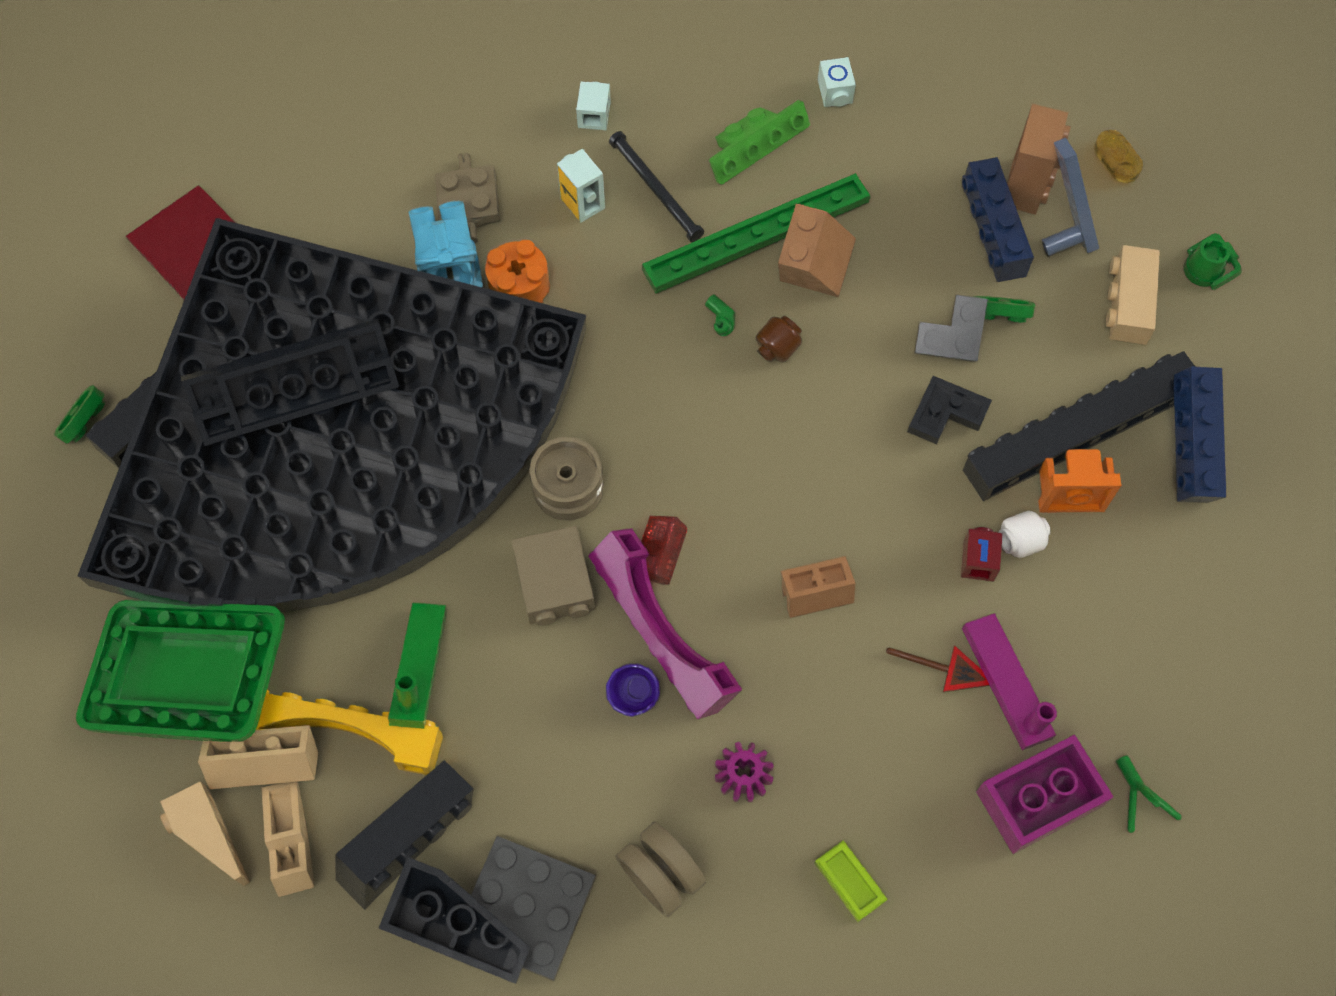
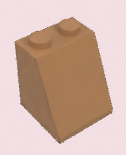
[778,203,856,297]

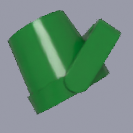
[1183,233,1242,290]

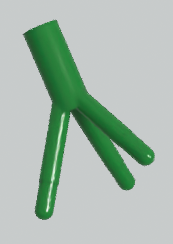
[1116,755,1182,833]

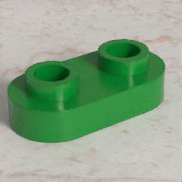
[974,296,1035,323]
[54,385,105,444]

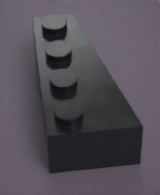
[335,760,474,910]

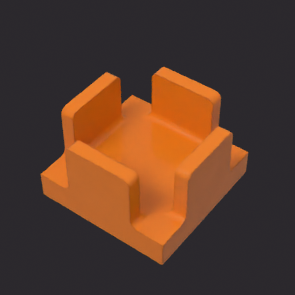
[1038,449,1122,513]

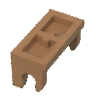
[781,556,856,618]

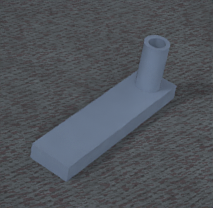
[1042,137,1099,256]

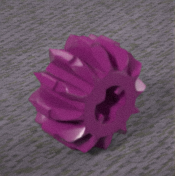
[715,742,774,803]

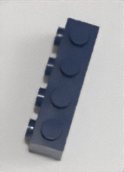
[962,157,1034,282]
[1174,366,1226,503]

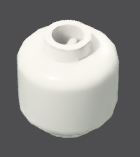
[999,510,1050,558]

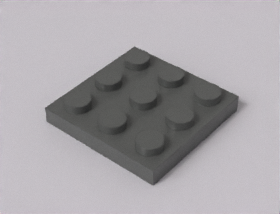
[471,836,596,981]

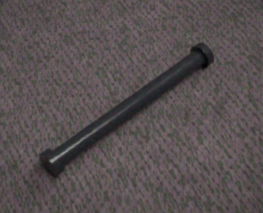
[609,131,704,242]

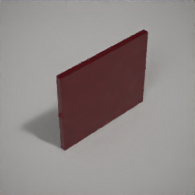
[126,185,235,300]

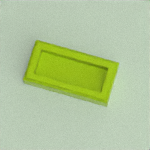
[814,840,888,922]

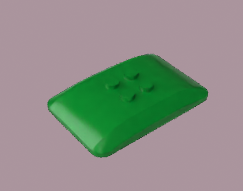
[76,600,285,742]

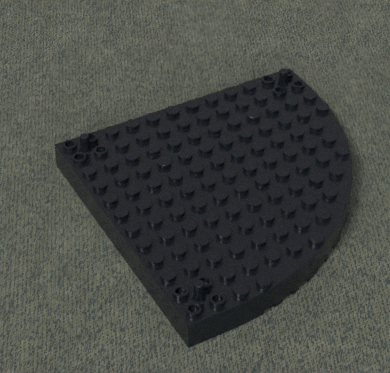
[77,218,586,613]

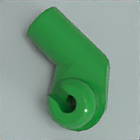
[705,294,735,336]

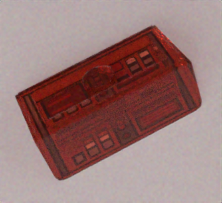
[641,516,687,585]

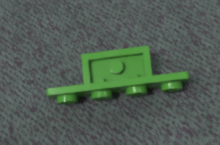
[709,100,810,185]

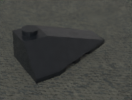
[379,857,531,984]

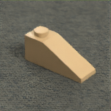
[160,781,250,886]

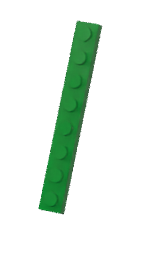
[642,173,870,294]

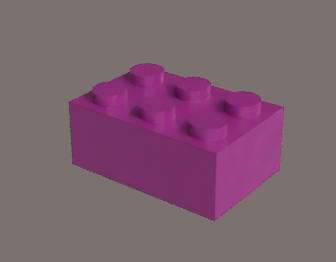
[976,734,1114,854]

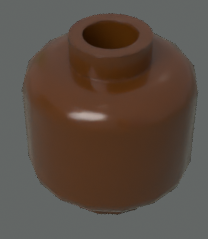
[756,315,802,363]

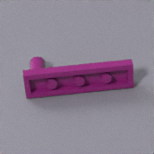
[962,613,1057,751]

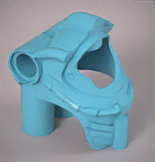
[408,201,483,287]

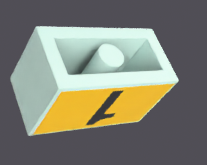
[557,149,605,223]

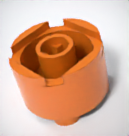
[485,239,550,303]

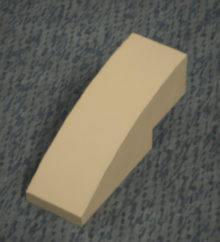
[262,782,314,897]

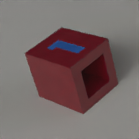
[961,527,1003,582]

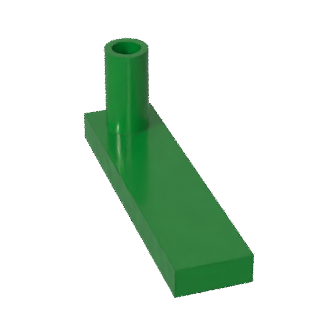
[388,602,447,729]

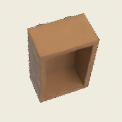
[1007,104,1071,215]

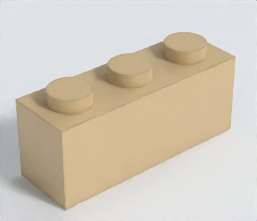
[1106,245,1160,345]
[198,725,319,790]

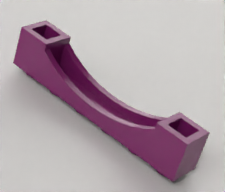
[588,528,742,720]

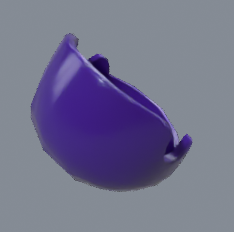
[606,663,660,717]

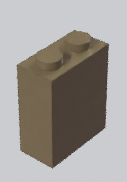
[512,525,595,626]

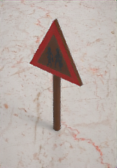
[886,645,990,692]

